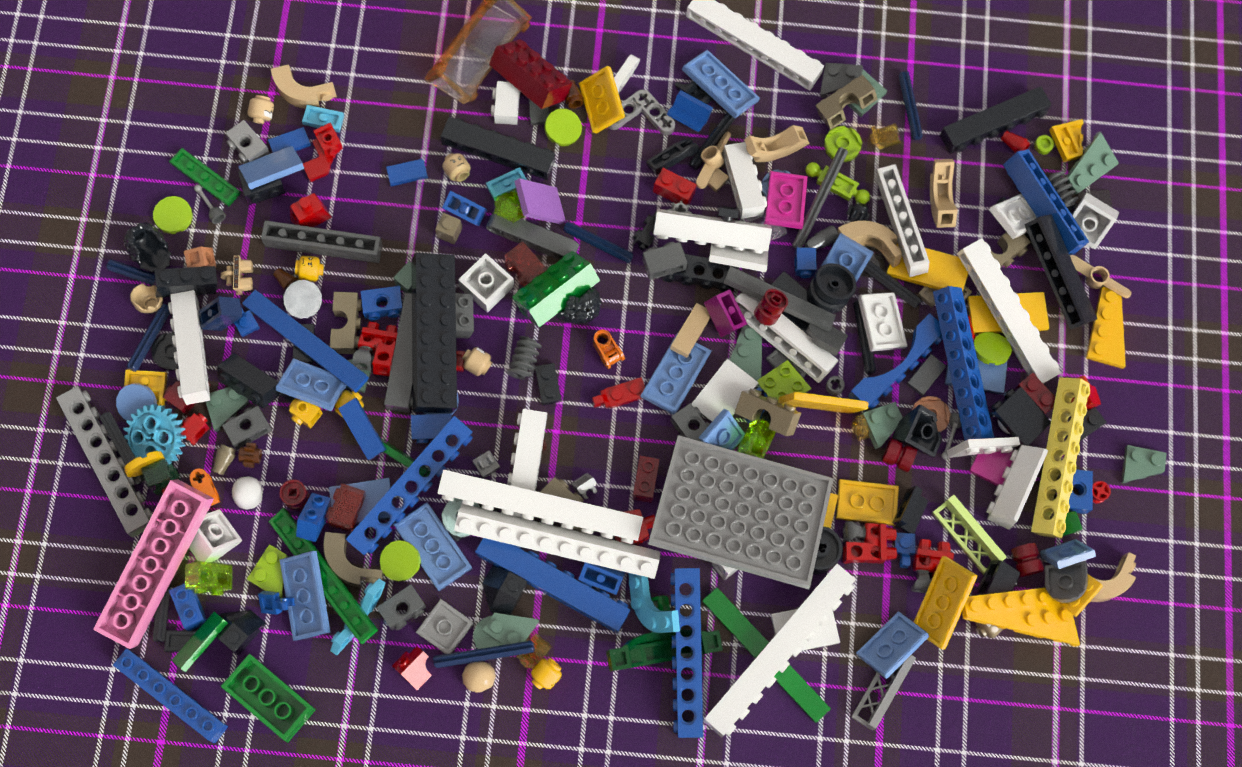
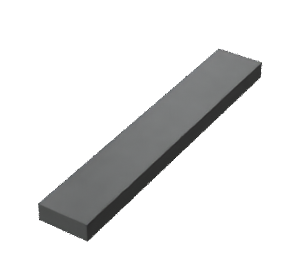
[723,266,836,332]

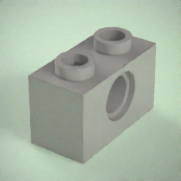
[226,120,270,164]

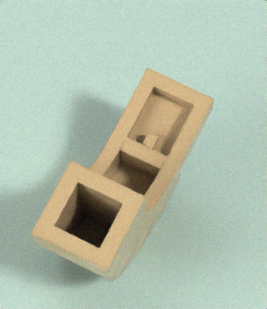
[271,64,337,109]
[744,125,810,162]
[930,159,958,228]
[837,221,902,267]
[1090,552,1136,602]

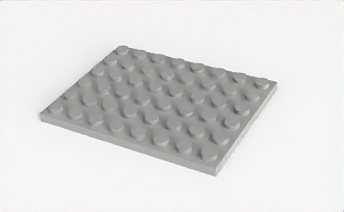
[648,435,834,589]

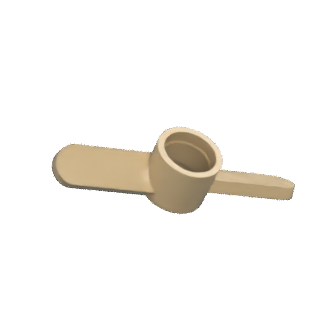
[696,131,731,189]
[1070,255,1131,298]

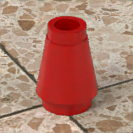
[1001,131,1031,153]

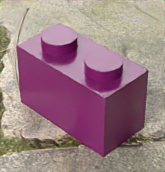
[704,290,747,337]

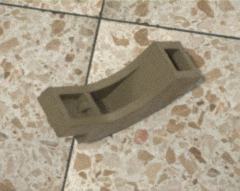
[324,532,384,588]

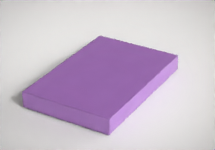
[515,178,566,224]

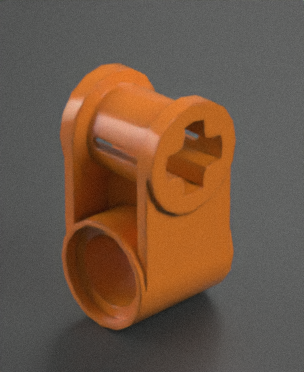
[593,330,625,369]
[189,468,220,506]

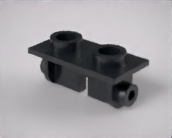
[632,211,657,251]

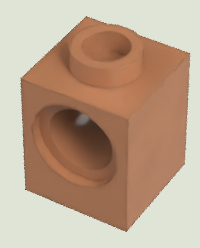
[184,247,216,268]

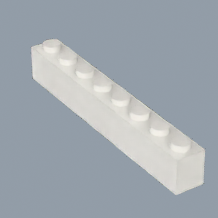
[686,0,824,91]
[957,239,1061,383]

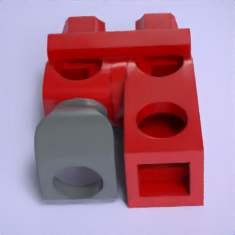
[353,322,398,376]
[842,521,897,564]
[911,539,954,593]

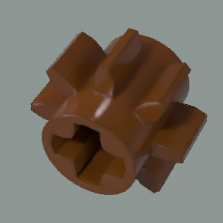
[238,442,262,468]

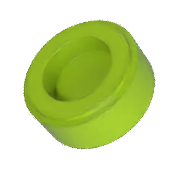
[1034,135,1054,155]

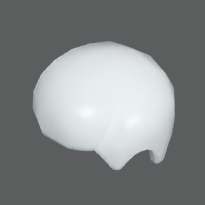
[232,476,263,510]

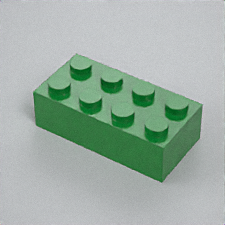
[512,251,600,327]
[221,654,316,743]

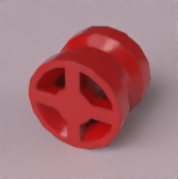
[1093,481,1111,504]

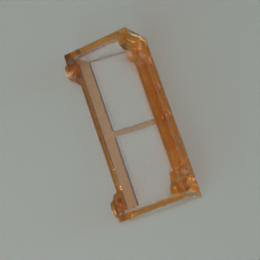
[424,0,532,104]

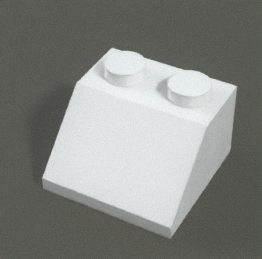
[1072,193,1119,249]
[189,509,242,566]

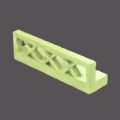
[932,495,1007,575]

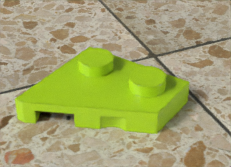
[247,544,288,598]

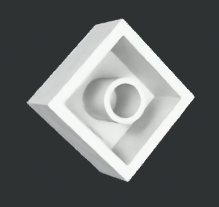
[458,253,514,313]

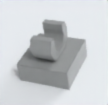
[472,450,500,479]
[571,473,597,499]

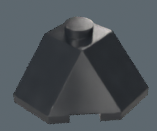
[892,405,942,457]
[482,566,528,615]
[217,610,267,655]

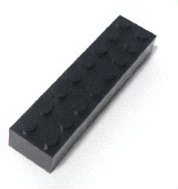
[411,253,457,413]

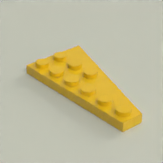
[962,588,1080,647]

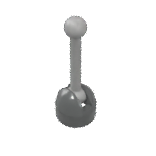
[194,185,226,224]
[941,413,962,460]

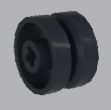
[807,263,857,314]
[813,526,843,575]

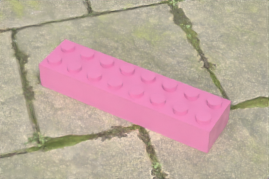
[93,479,214,649]

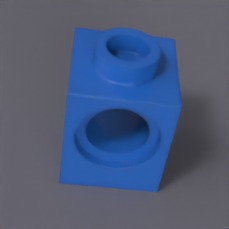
[794,248,817,278]

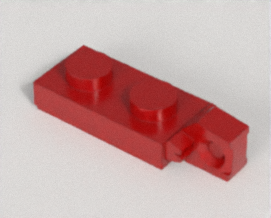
[592,377,645,409]

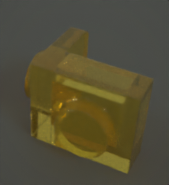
[870,123,901,149]
[852,414,870,441]
[517,634,552,669]

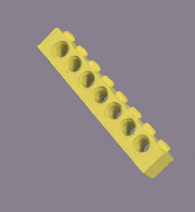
[1031,377,1090,538]

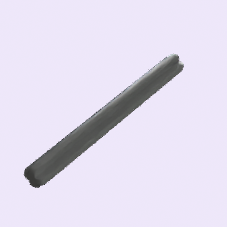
[792,147,848,249]

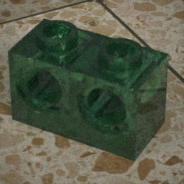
[141,459,181,496]

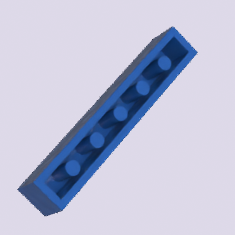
[1003,149,1089,255]

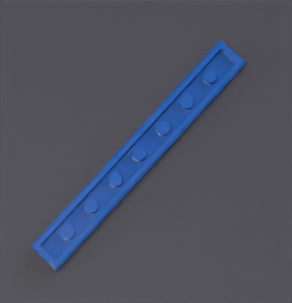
[242,290,369,393]

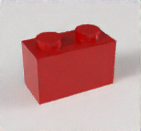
[653,168,697,205]

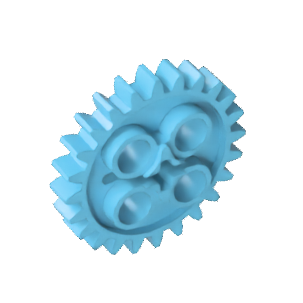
[124,404,186,470]

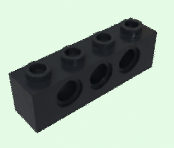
[659,254,739,292]

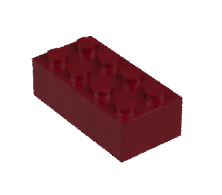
[489,39,573,109]

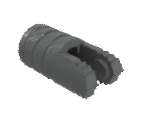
[804,225,839,250]

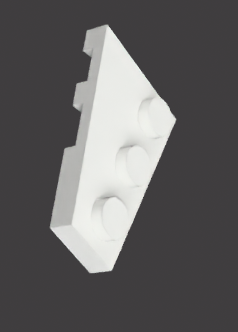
[947,437,1020,458]

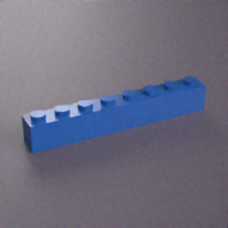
[475,538,630,634]

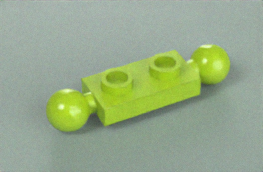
[805,162,870,204]

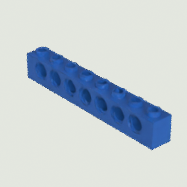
[933,286,994,441]
[346,416,473,555]
[670,568,703,738]

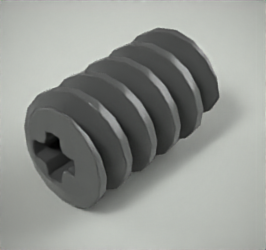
[1047,171,1079,211]
[507,336,542,380]

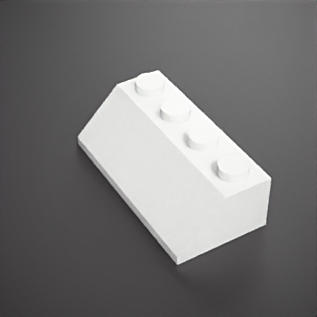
[986,445,1048,529]

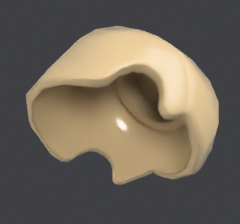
[130,284,163,313]
[462,661,496,693]

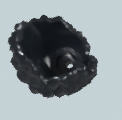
[124,222,172,273]
[554,287,601,324]

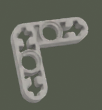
[608,90,675,135]

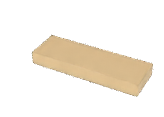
[670,303,711,358]

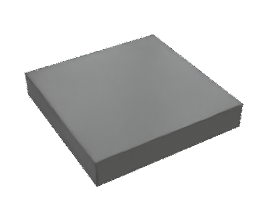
[416,599,474,654]

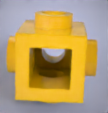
[289,398,323,429]

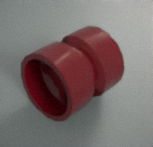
[754,289,788,326]
[882,438,918,473]
[279,479,310,511]
[1011,543,1044,577]

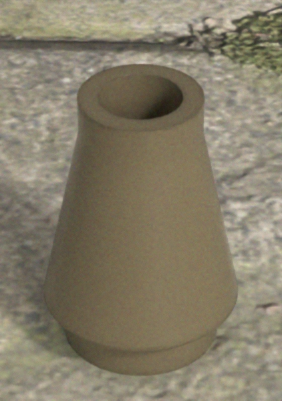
[212,444,236,475]

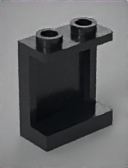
[989,387,1051,450]

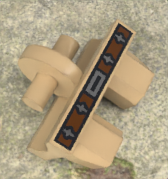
[221,256,253,295]

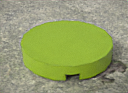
[544,109,582,146]
[824,126,862,162]
[153,196,193,234]
[974,332,1012,365]
[380,540,421,581]

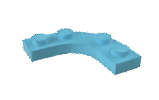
[628,573,680,633]
[330,578,385,656]

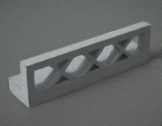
[851,655,916,731]

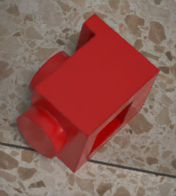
[313,122,343,157]
[180,413,210,446]

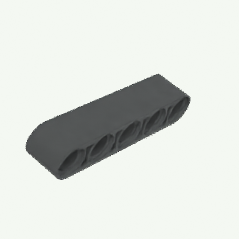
[486,209,579,260]

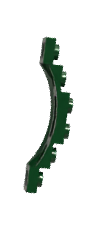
[606,629,723,672]

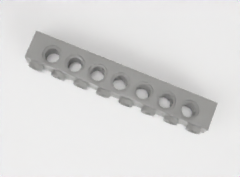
[56,386,153,538]

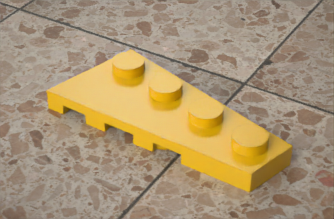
[1086,287,1126,369]

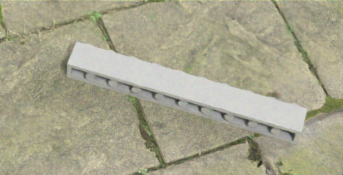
[437,470,643,544]
[454,504,660,579]
[703,564,856,737]

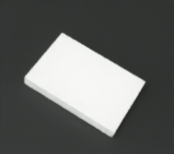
[989,194,1036,239]
[709,243,768,272]
[858,292,907,352]
[692,359,758,422]
[771,609,840,651]

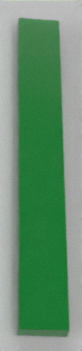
[268,508,378,644]
[702,588,831,724]

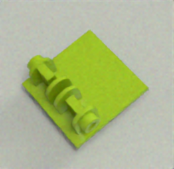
[757,360,811,400]

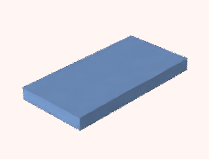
[682,50,760,118]
[641,333,712,415]
[393,502,473,591]
[280,551,331,641]

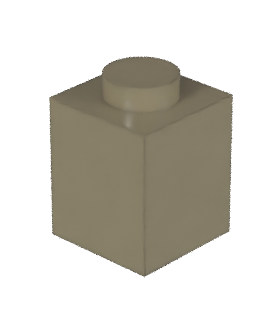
[435,213,462,245]

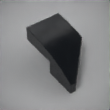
[675,81,713,104]

